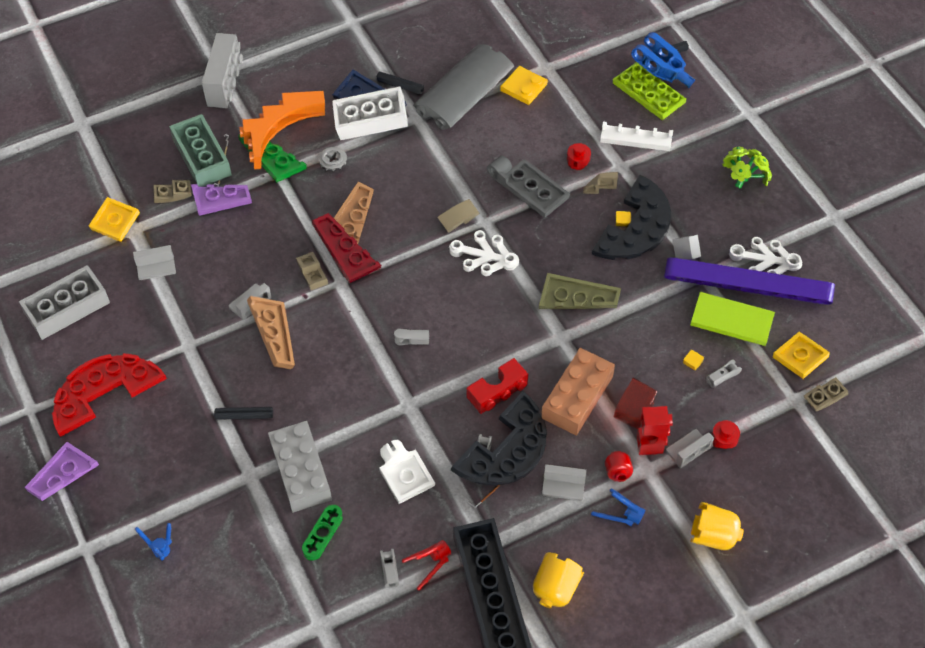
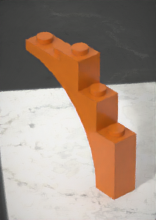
[239,91,325,169]

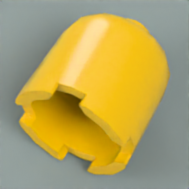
[690,502,744,550]
[532,552,584,608]

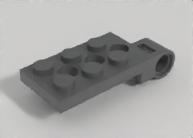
[487,155,570,218]

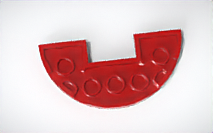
[52,353,167,437]

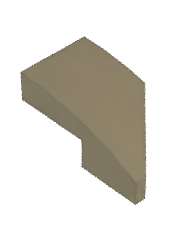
[583,172,618,194]

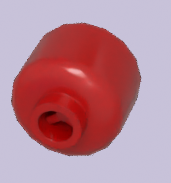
[605,451,633,482]

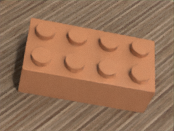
[542,348,615,436]

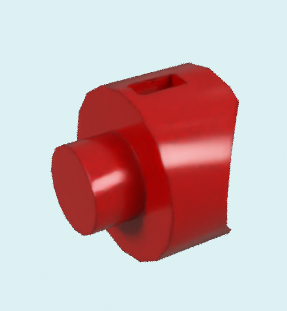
[567,143,591,170]
[711,420,740,449]

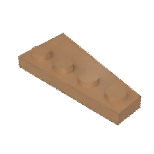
[334,182,374,244]
[247,296,295,369]

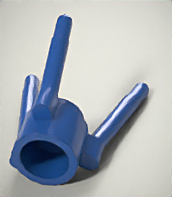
[591,488,646,526]
[135,523,172,561]

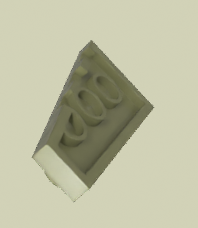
[539,273,621,309]

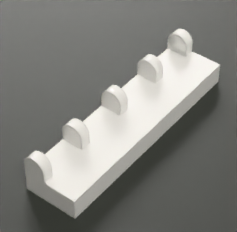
[600,122,673,151]

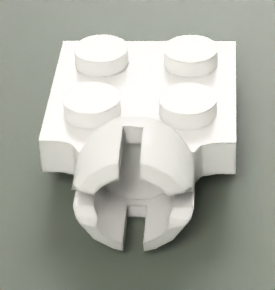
[379,440,435,504]

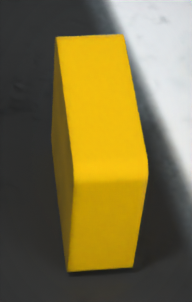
[616,211,631,226]
[683,350,704,370]

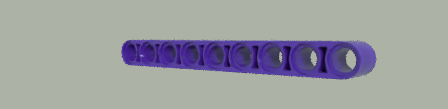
[664,258,835,305]

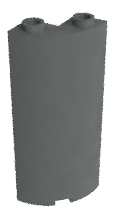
[413,44,515,130]

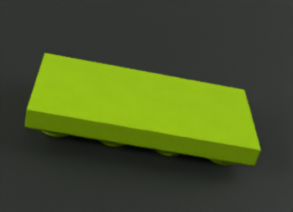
[613,62,686,120]
[690,292,775,346]

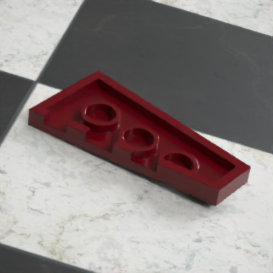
[312,213,382,283]

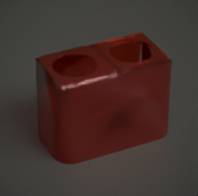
[614,378,658,429]

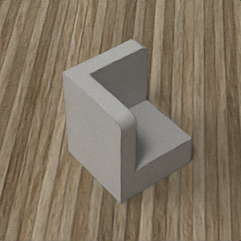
[673,235,701,260]

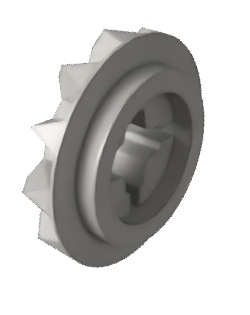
[319,147,347,171]

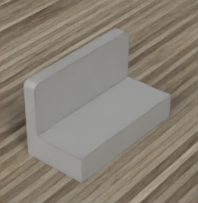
[133,245,176,280]
[229,283,271,321]
[666,429,714,468]
[542,464,586,501]

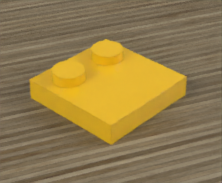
[500,66,548,105]
[89,197,140,242]
[773,332,830,379]

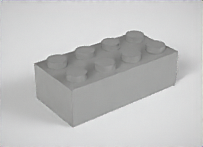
[202,33,243,108]
[19,265,110,340]
[268,421,332,513]

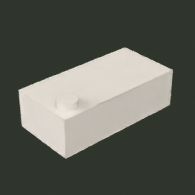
[333,87,408,140]

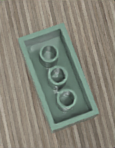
[169,114,232,187]

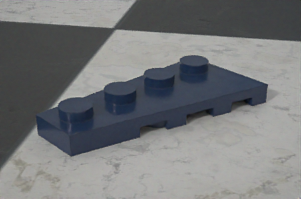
[332,70,407,107]

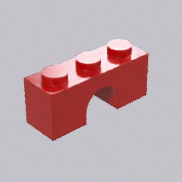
[467,358,528,414]
[636,406,673,455]

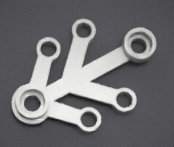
[449,230,519,276]
[729,237,802,274]

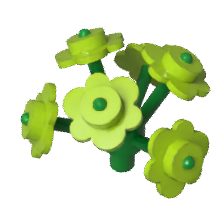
[722,147,772,188]

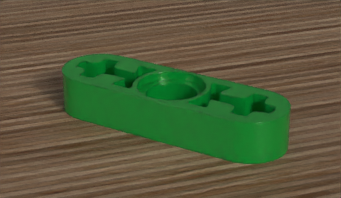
[302,505,343,561]

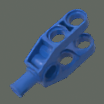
[631,32,695,88]

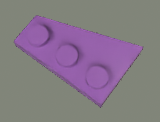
[191,184,252,216]
[25,442,99,501]

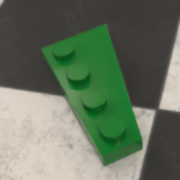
[238,134,307,183]

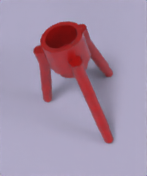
[402,540,451,590]

